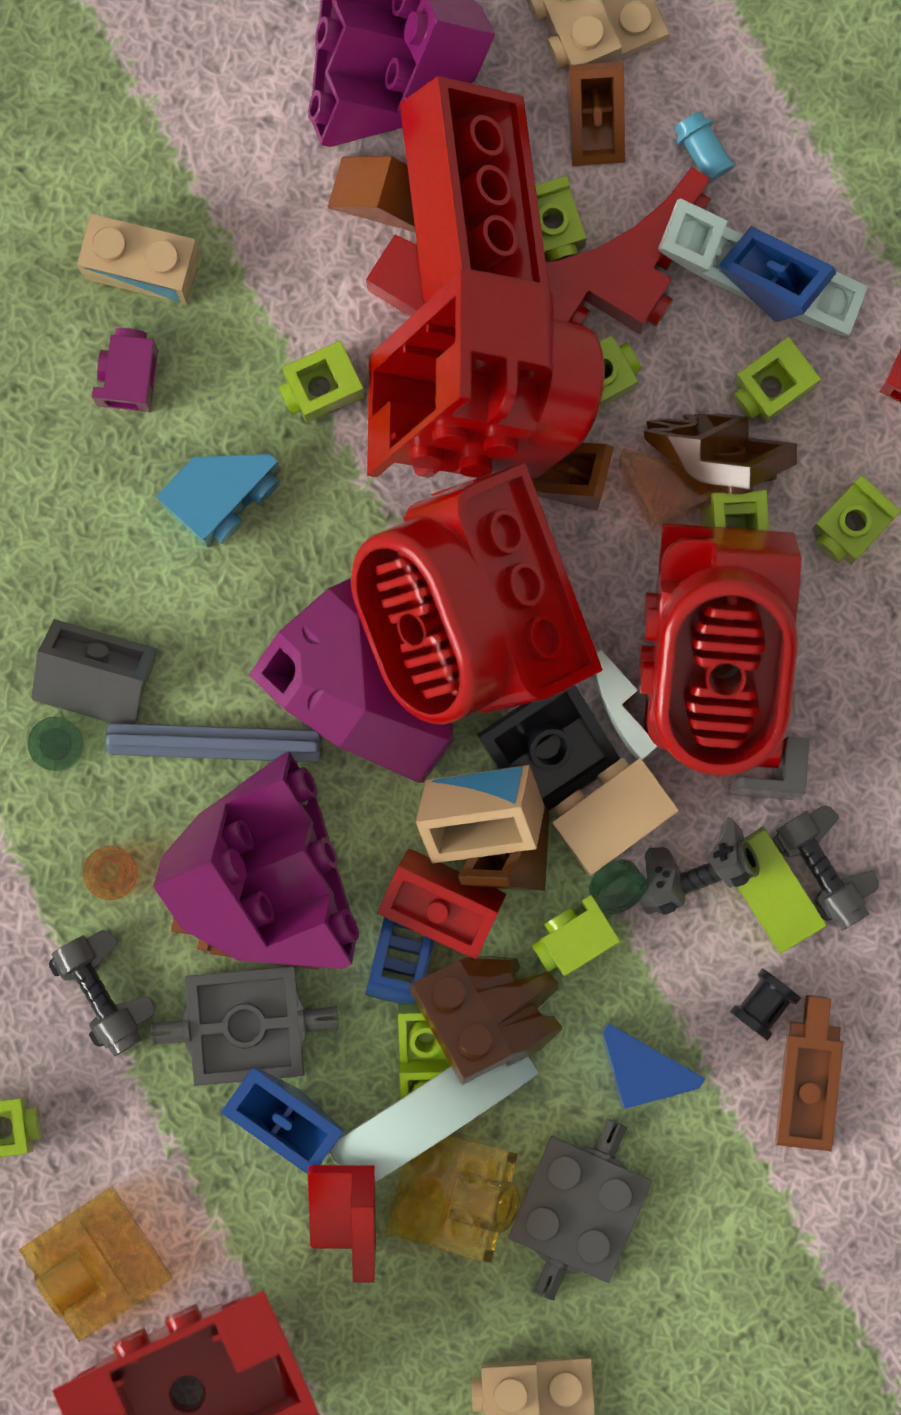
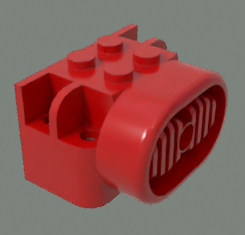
[367,270,604,479]
[351,463,603,724]
[638,523,801,776]
[52,1290,320,1415]

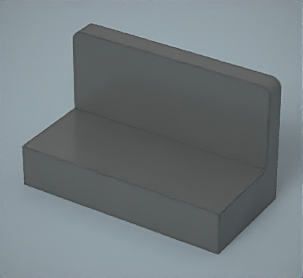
[32,619,157,723]
[728,736,810,800]

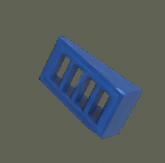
[365,917,434,1004]

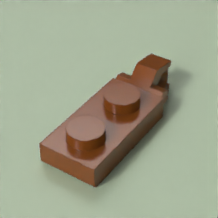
[775,995,843,1152]

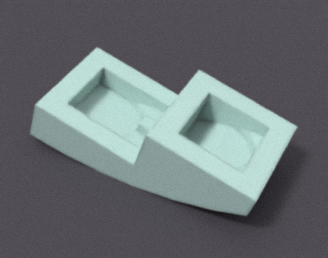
[594,650,658,761]

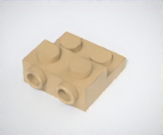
[527,0,670,70]
[471,1356,595,1415]

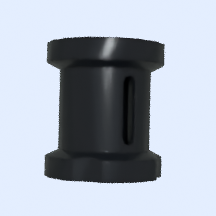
[730,968,801,1041]

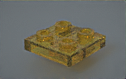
[386,1135,519,1262]
[18,1186,173,1342]

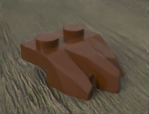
[644,414,797,494]
[409,956,562,1085]

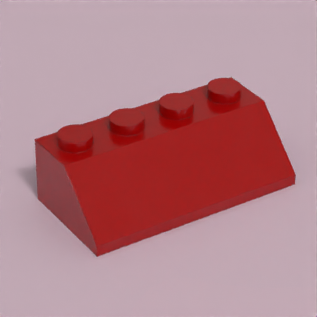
[400,76,550,303]

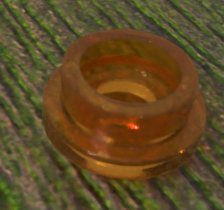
[83,846,138,900]

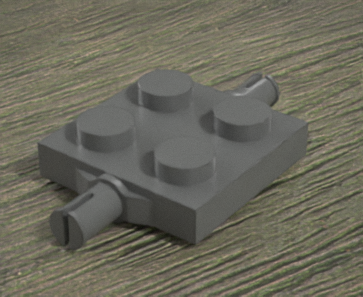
[151,966,339,1086]
[508,1118,653,1301]

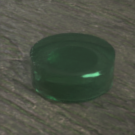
[28,716,84,772]
[589,860,646,914]

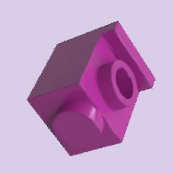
[92,328,159,413]

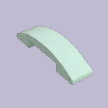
[658,198,868,337]
[329,1057,539,1182]

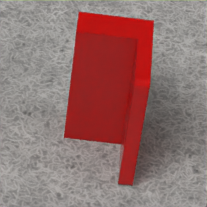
[377,849,506,960]
[307,1165,376,1283]

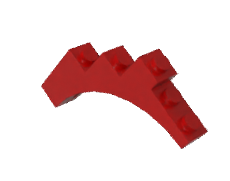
[366,167,711,335]

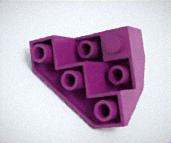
[308,0,495,147]
[249,578,454,783]
[153,751,359,969]

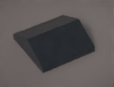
[477,685,620,811]

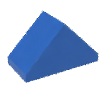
[718,226,837,322]
[601,1023,705,1109]
[221,1066,344,1174]

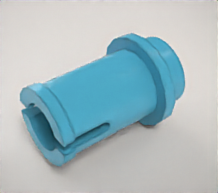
[674,111,736,184]

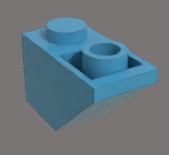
[156,454,281,547]

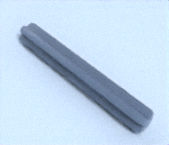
[106,723,321,762]

